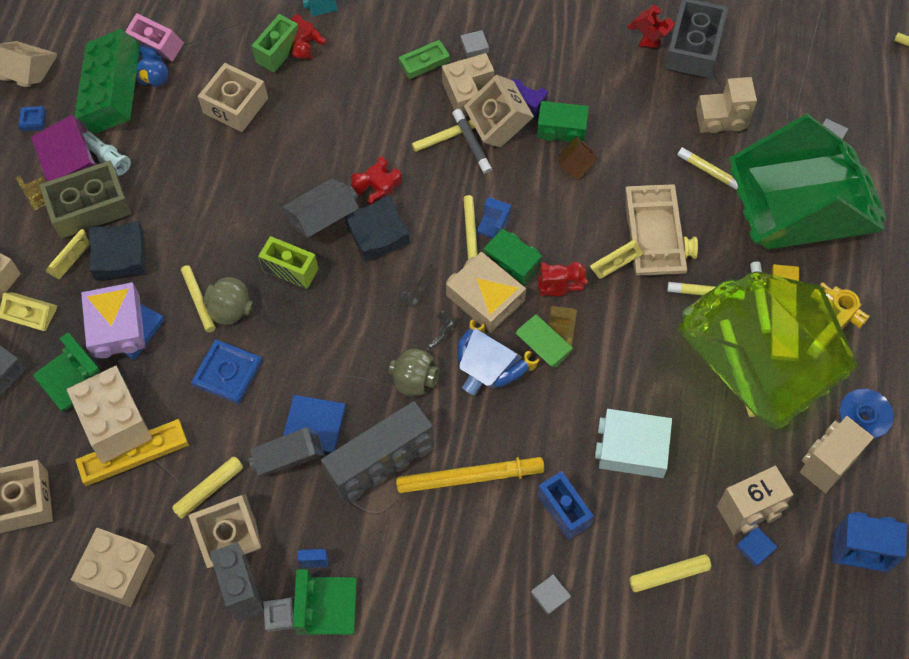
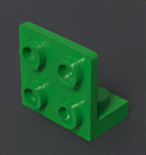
[33,332,101,412]
[293,569,357,635]

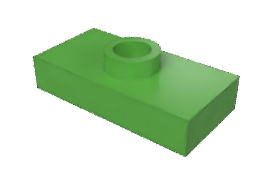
[398,40,450,79]

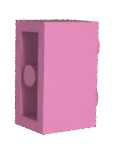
[125,13,184,62]

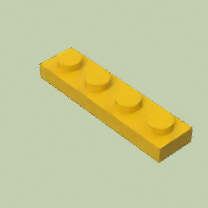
[75,419,189,486]

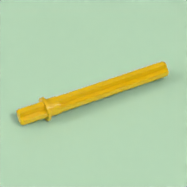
[396,457,544,493]

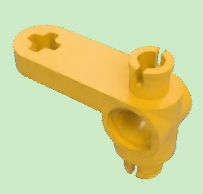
[807,282,870,360]

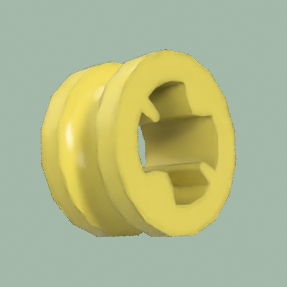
[683,237,698,259]

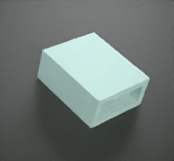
[595,409,672,478]

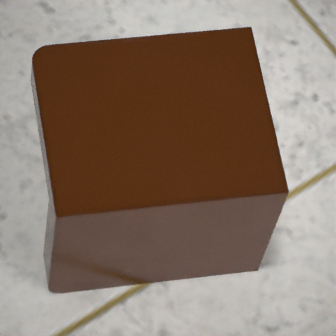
[557,136,597,180]

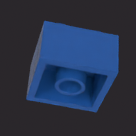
[832,512,907,573]

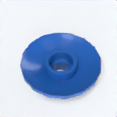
[839,389,894,439]

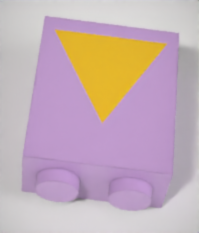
[81,282,145,358]

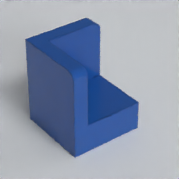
[477,197,511,239]

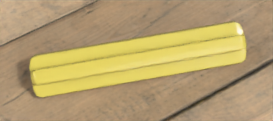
[172,457,243,519]
[629,554,711,592]

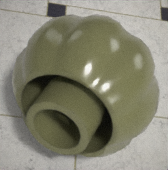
[203,277,253,325]
[389,348,439,397]

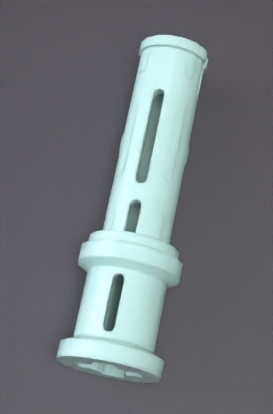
[83,130,131,176]

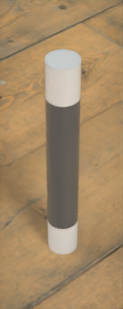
[452,109,492,174]

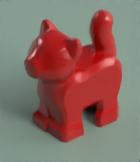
[628,4,675,48]
[291,14,327,60]
[351,156,402,205]
[537,261,588,296]

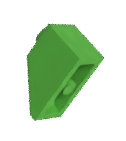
[252,14,298,72]

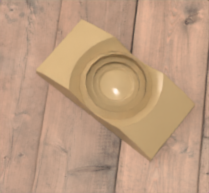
[625,184,687,276]

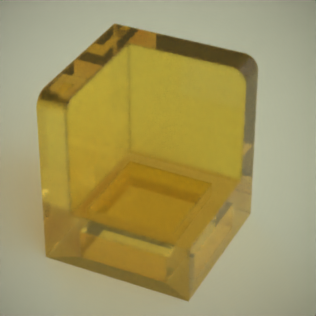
[15,175,46,210]
[549,306,577,346]

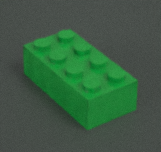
[74,29,140,134]

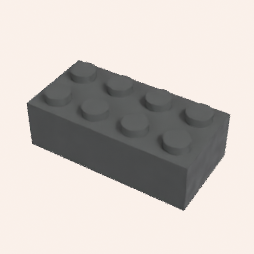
[321,401,434,504]

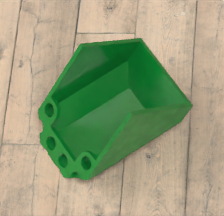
[729,113,886,249]

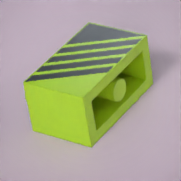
[258,236,319,289]

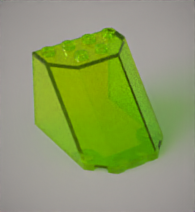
[678,271,858,429]

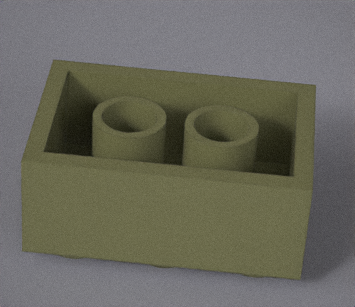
[39,160,132,239]

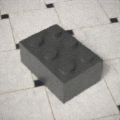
[665,0,728,79]

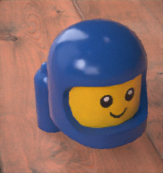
[136,45,169,87]

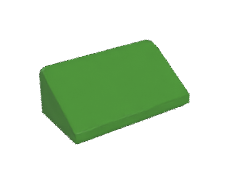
[516,314,574,368]

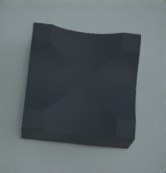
[345,195,410,262]
[89,221,145,280]

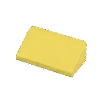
[46,229,90,279]
[590,239,643,279]
[0,292,57,331]

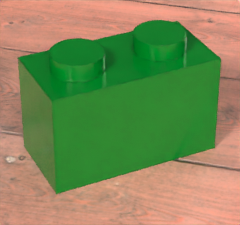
[537,101,589,143]
[483,228,542,287]

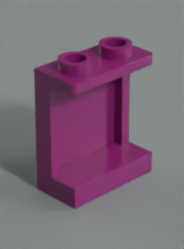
[31,115,98,182]

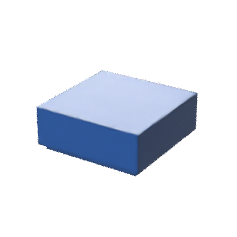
[18,106,47,131]
[736,528,777,567]
[298,549,329,568]

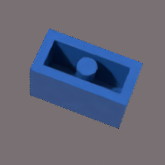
[537,471,594,541]

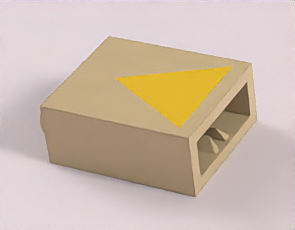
[446,252,526,333]

